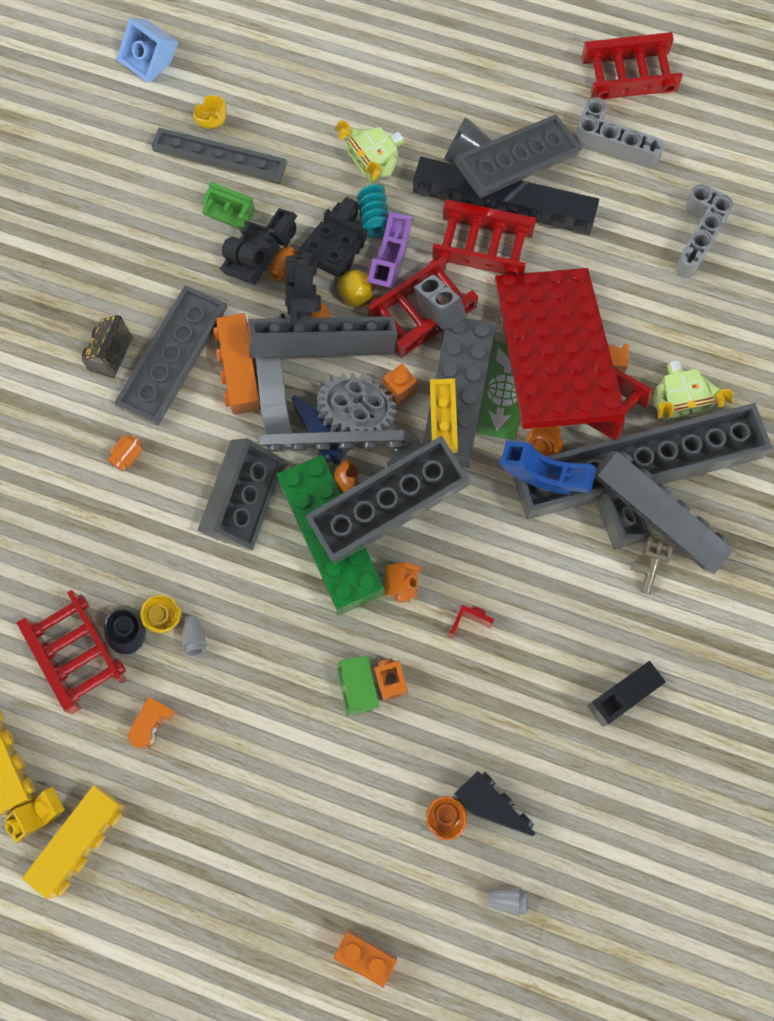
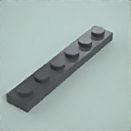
[151,127,287,183]
[259,430,411,452]

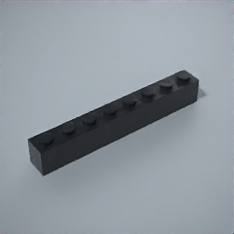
[413,156,600,235]

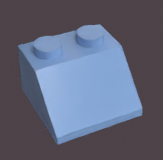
[116,18,178,82]

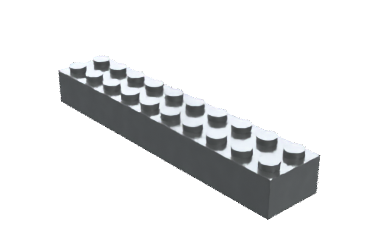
[513,403,773,519]

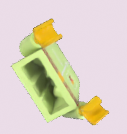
[334,120,404,184]
[652,361,733,421]

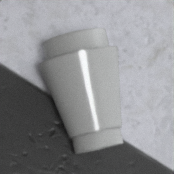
[181,616,207,656]
[487,887,528,917]

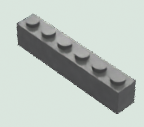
[247,316,398,358]
[594,451,734,574]

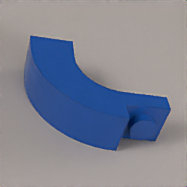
[500,441,597,495]

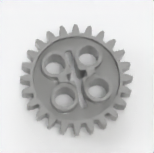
[316,373,396,432]

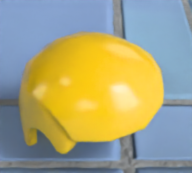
[193,95,227,130]
[337,269,374,308]
[140,595,181,634]

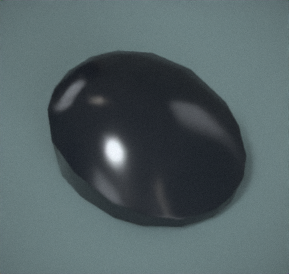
[104,605,146,655]

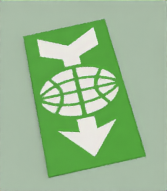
[477,342,519,440]

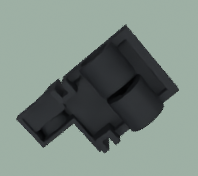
[297,197,367,277]
[220,208,297,285]
[285,253,321,324]

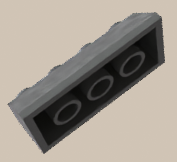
[197,438,285,550]

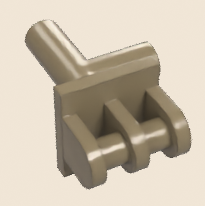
[630,537,673,595]

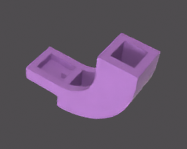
[367,212,413,288]

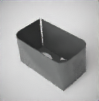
[414,274,467,329]

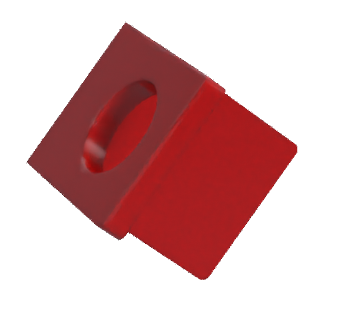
[449,605,494,638]

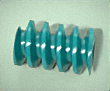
[357,184,389,238]

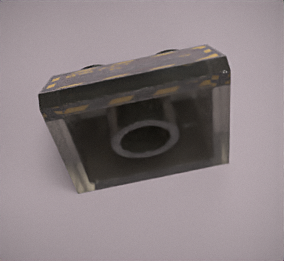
[82,315,133,379]

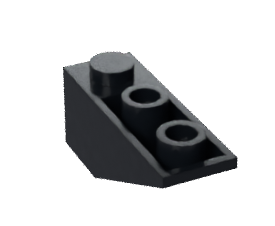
[587,661,666,727]
[453,771,536,836]

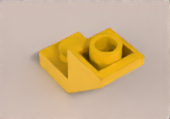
[4,787,65,844]

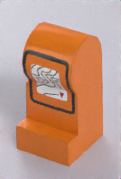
[128,697,176,749]

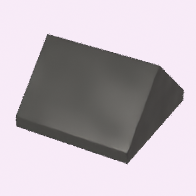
[596,492,651,550]

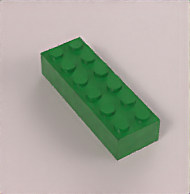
[276,454,385,616]

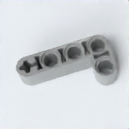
[575,97,664,168]
[675,184,734,278]
[256,357,292,434]

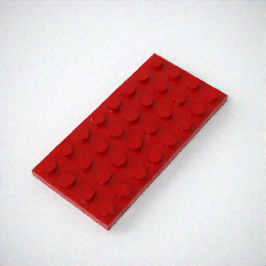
[495,268,626,429]

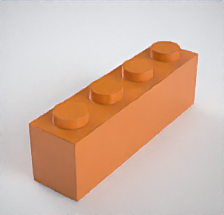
[214,313,261,414]

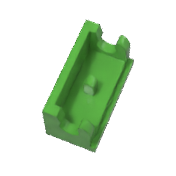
[202,182,255,229]
[336,655,379,717]

